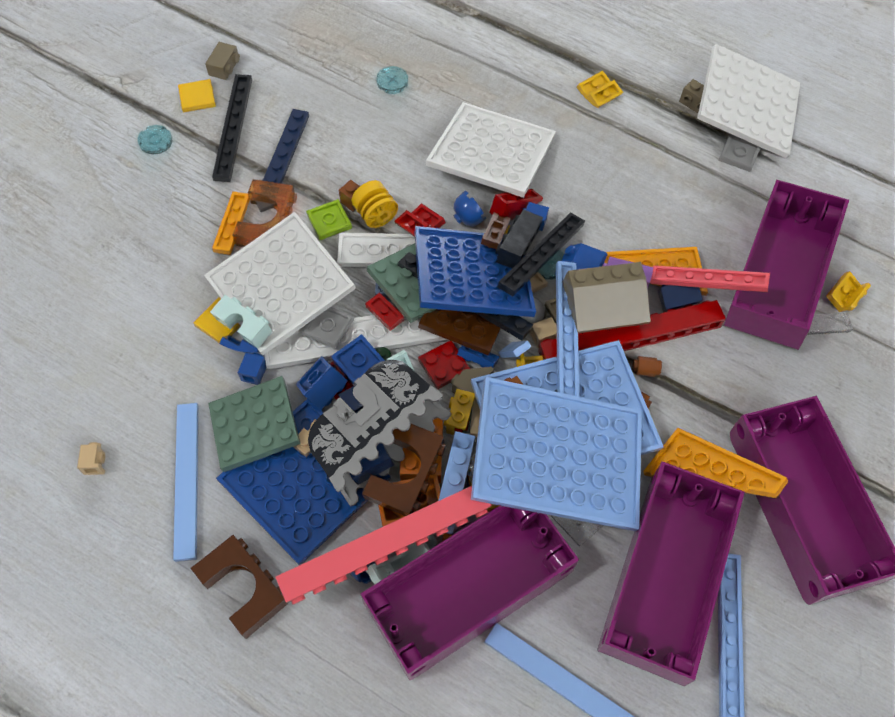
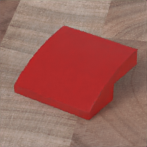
[394,203,446,237]

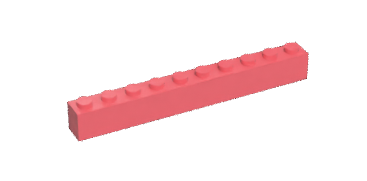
[276,486,492,605]

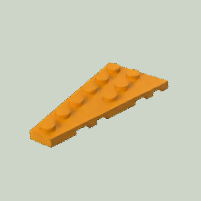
[643,428,788,498]

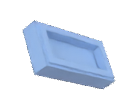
[498,340,531,358]

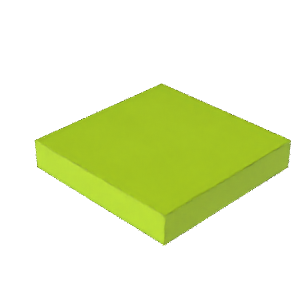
[306,199,352,240]

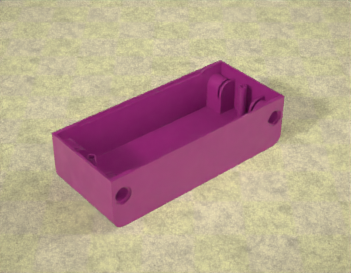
[723,179,849,350]
[730,395,895,605]
[597,461,745,686]
[360,506,579,680]

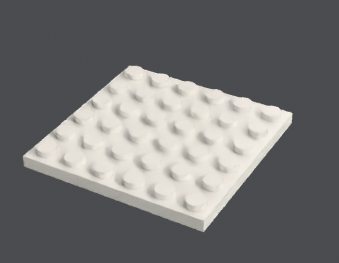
[697,44,800,158]
[426,102,556,198]
[204,212,356,355]

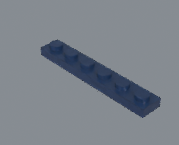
[261,109,309,193]

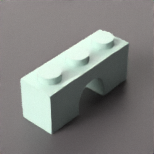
[210,295,273,349]

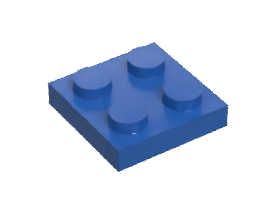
[331,334,385,384]

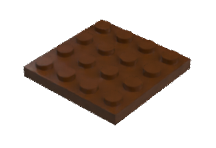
[418,309,501,356]

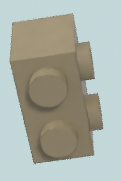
[679,79,704,113]

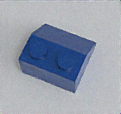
[554,243,608,275]
[296,356,348,410]

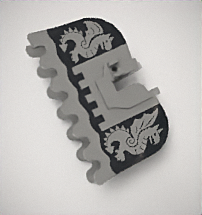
[308,360,451,506]

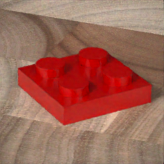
[418,341,470,390]

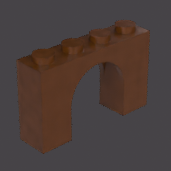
[362,424,446,516]
[190,535,288,639]

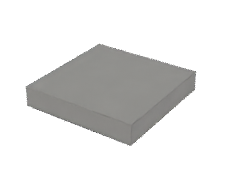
[718,134,761,172]
[302,307,354,350]

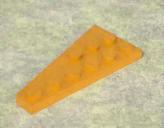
[604,247,708,296]

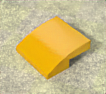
[576,71,624,108]

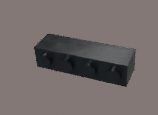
[495,209,543,269]

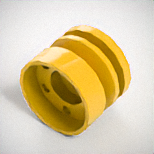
[351,180,398,228]

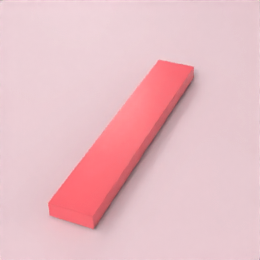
[650,266,770,292]

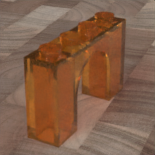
[232,179,297,247]

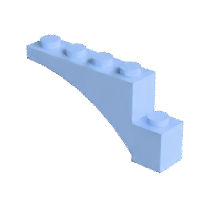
[438,431,475,535]

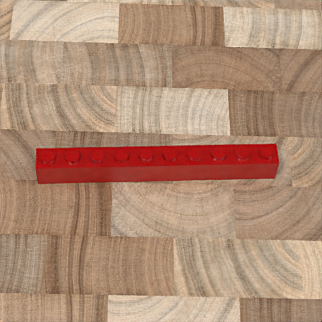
[538,300,726,360]

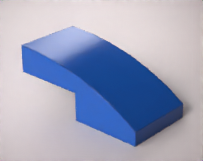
[219,336,259,353]

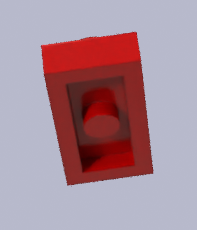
[365,292,404,331]

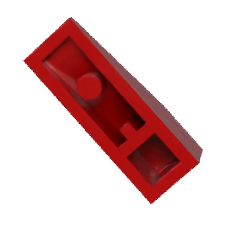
[489,189,543,220]

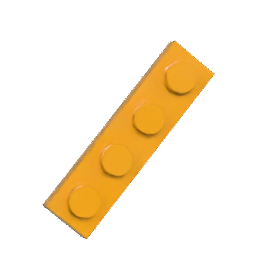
[212,191,251,255]

